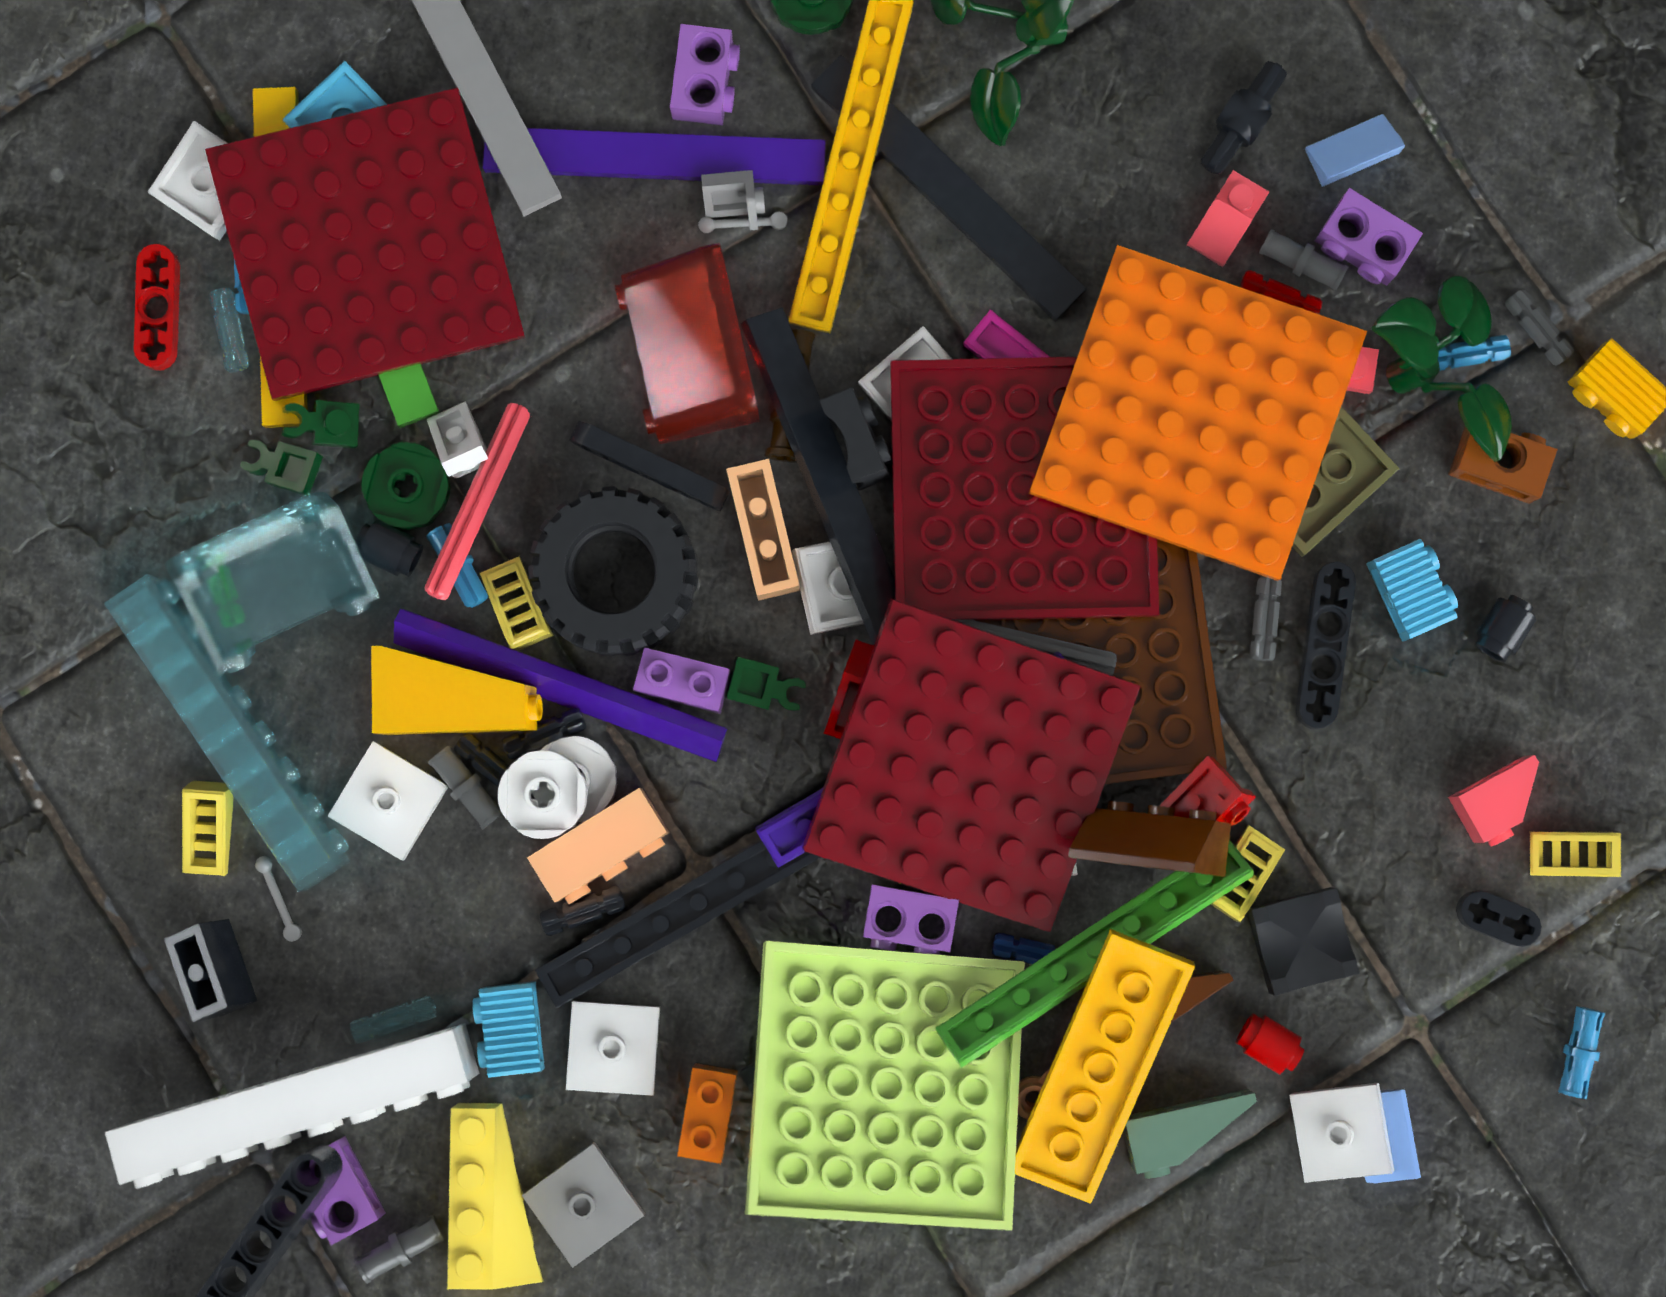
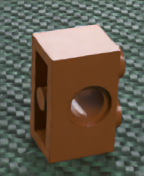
[1448,427,1558,504]

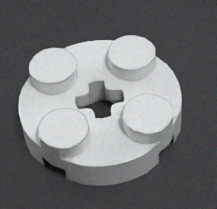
[532,736,617,822]
[498,751,588,839]

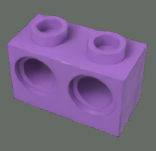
[670,24,740,125]
[1315,188,1423,286]
[633,647,731,714]
[863,884,959,955]
[310,1136,386,1245]

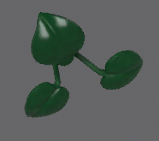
[931,0,1075,146]
[1371,276,1512,462]

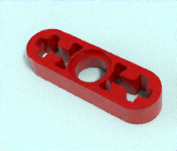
[134,244,180,371]

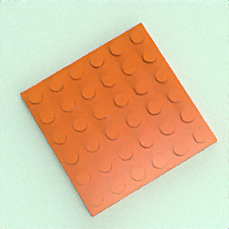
[1029,245,1367,581]

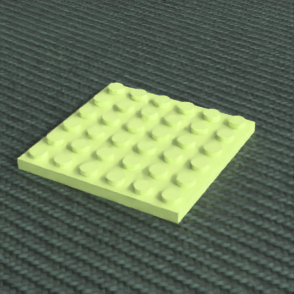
[745,941,1025,1230]

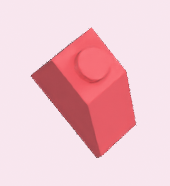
[1448,755,1539,846]

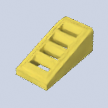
[480,556,554,651]
[182,781,233,876]
[1211,825,1285,923]
[1530,832,1621,877]

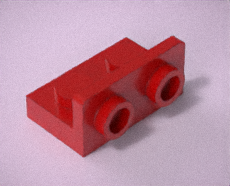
[1159,756,1256,826]

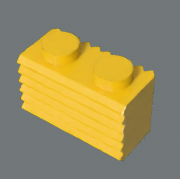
[1567,338,1666,439]

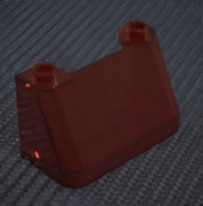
[615,242,760,444]

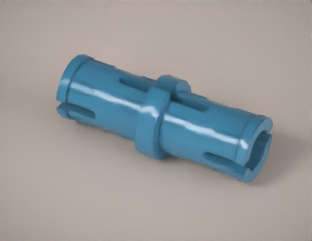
[1558,1006,1605,1099]

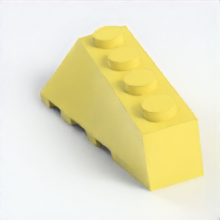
[447,1103,543,1289]

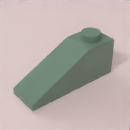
[1123,1089,1257,1179]

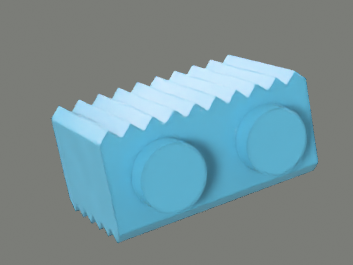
[1366,539,1458,642]
[473,981,545,1078]

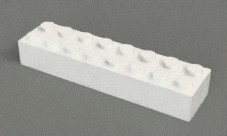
[105,1023,480,1188]

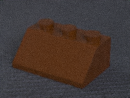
[1068,801,1231,877]

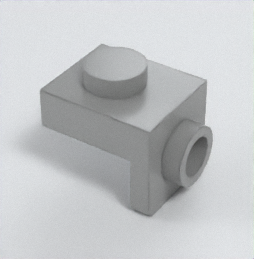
[701,170,765,230]

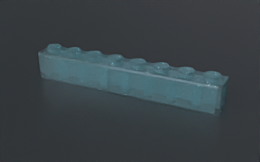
[104,574,350,892]

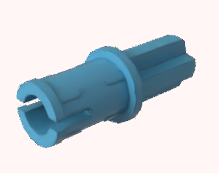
[426,523,488,608]

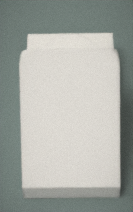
[427,401,488,478]

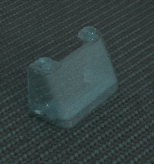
[165,492,380,673]

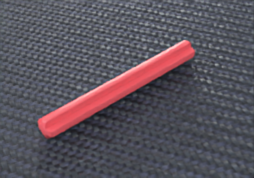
[424,403,530,600]

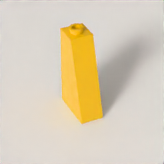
[371,646,543,735]

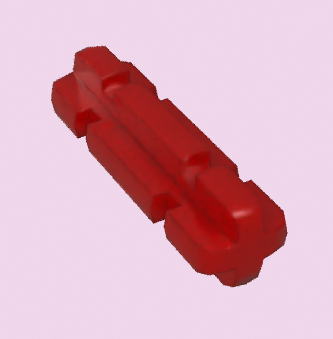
[1239,270,1323,314]

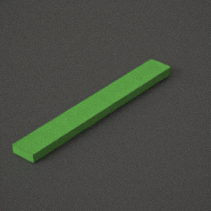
[935,840,1253,1068]

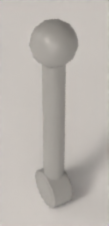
[698,212,787,233]
[255,856,302,942]

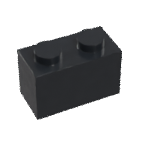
[164,919,257,1022]

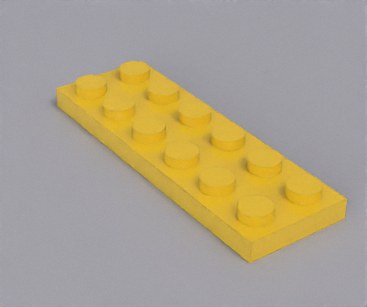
[1015,929,1195,1204]

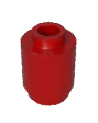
[1235,1013,1305,1075]

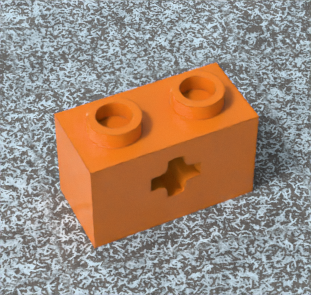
[677,1063,738,1164]

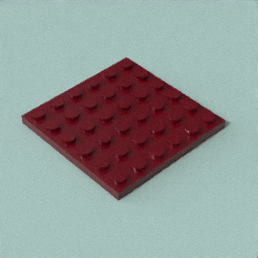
[205,88,525,401]
[890,357,1159,620]
[802,599,1141,932]

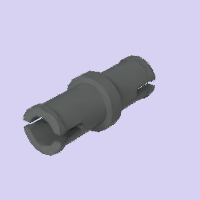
[1259,229,1348,291]
[428,745,502,830]
[354,1215,446,1284]

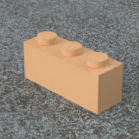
[726,459,800,601]
[527,788,670,905]

